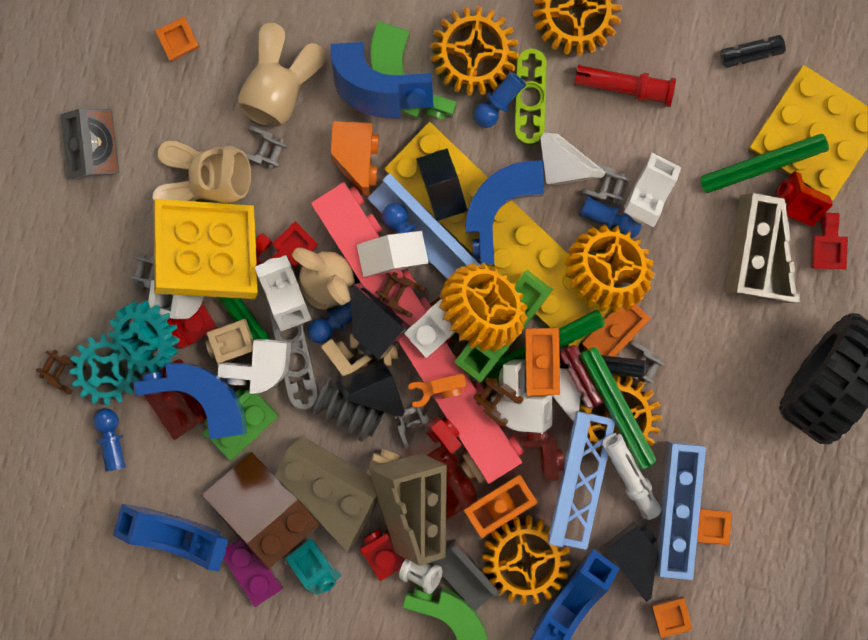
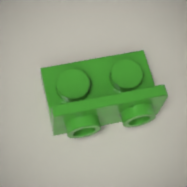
[201,388,279,461]

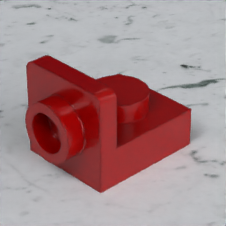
[776,171,833,227]
[167,301,218,349]
[359,529,406,581]

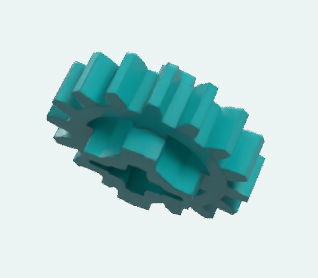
[108,300,180,374]
[69,334,140,405]

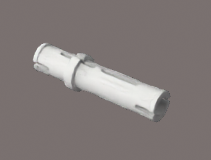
[602,433,662,520]

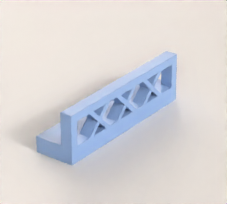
[367,173,480,279]
[547,411,615,550]

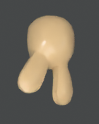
[238,23,326,126]
[152,141,251,203]
[292,248,355,310]

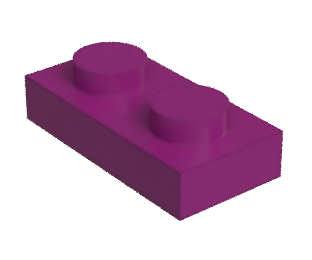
[223,539,283,607]

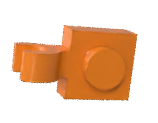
[408,373,467,407]

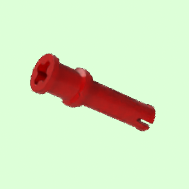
[574,64,676,107]

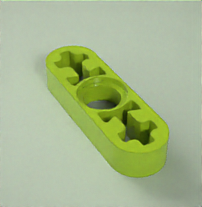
[515,48,547,145]

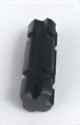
[720,35,786,68]

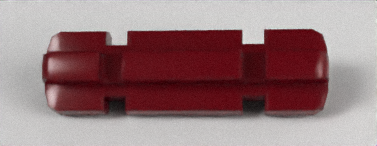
[559,345,603,409]

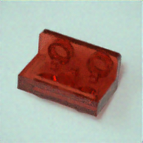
[144,359,207,441]
[520,431,564,481]
[427,446,478,520]

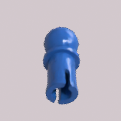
[473,71,526,128]
[579,196,642,238]
[382,203,428,255]
[307,301,352,344]
[93,408,126,472]

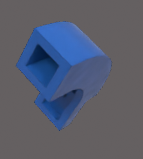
[331,42,434,118]
[465,160,544,265]
[134,363,248,439]
[113,504,228,572]
[530,549,620,640]

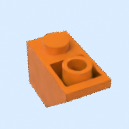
[331,121,379,196]

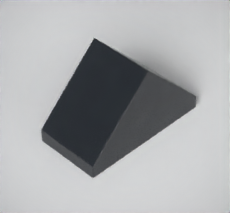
[416,148,468,221]
[336,359,405,417]

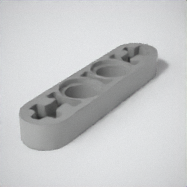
[266,296,319,409]

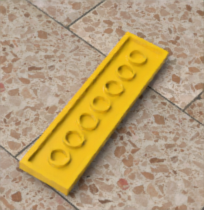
[384,121,612,347]

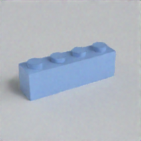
[655,441,706,580]

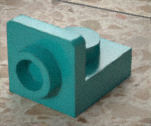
[286,538,342,595]

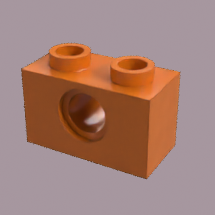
[464,475,538,538]

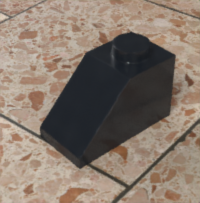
[349,283,410,359]
[603,522,658,602]

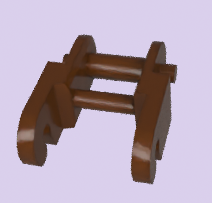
[376,272,427,317]
[36,349,86,395]
[473,377,524,426]

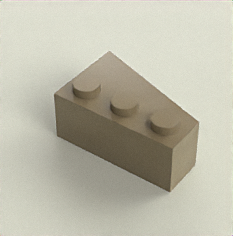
[724,193,800,303]
[275,436,378,551]
[368,453,447,566]

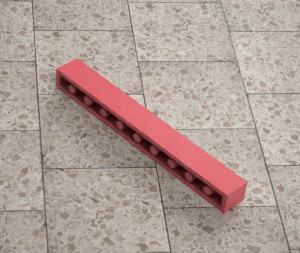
[311,182,524,484]

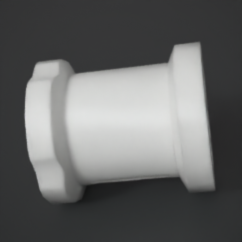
[399,559,443,594]

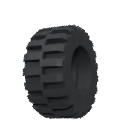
[779,313,868,444]

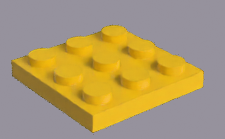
[748,65,868,201]
[153,199,258,299]

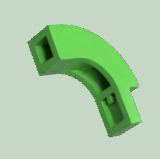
[371,21,456,121]
[454,270,553,383]
[403,587,488,640]

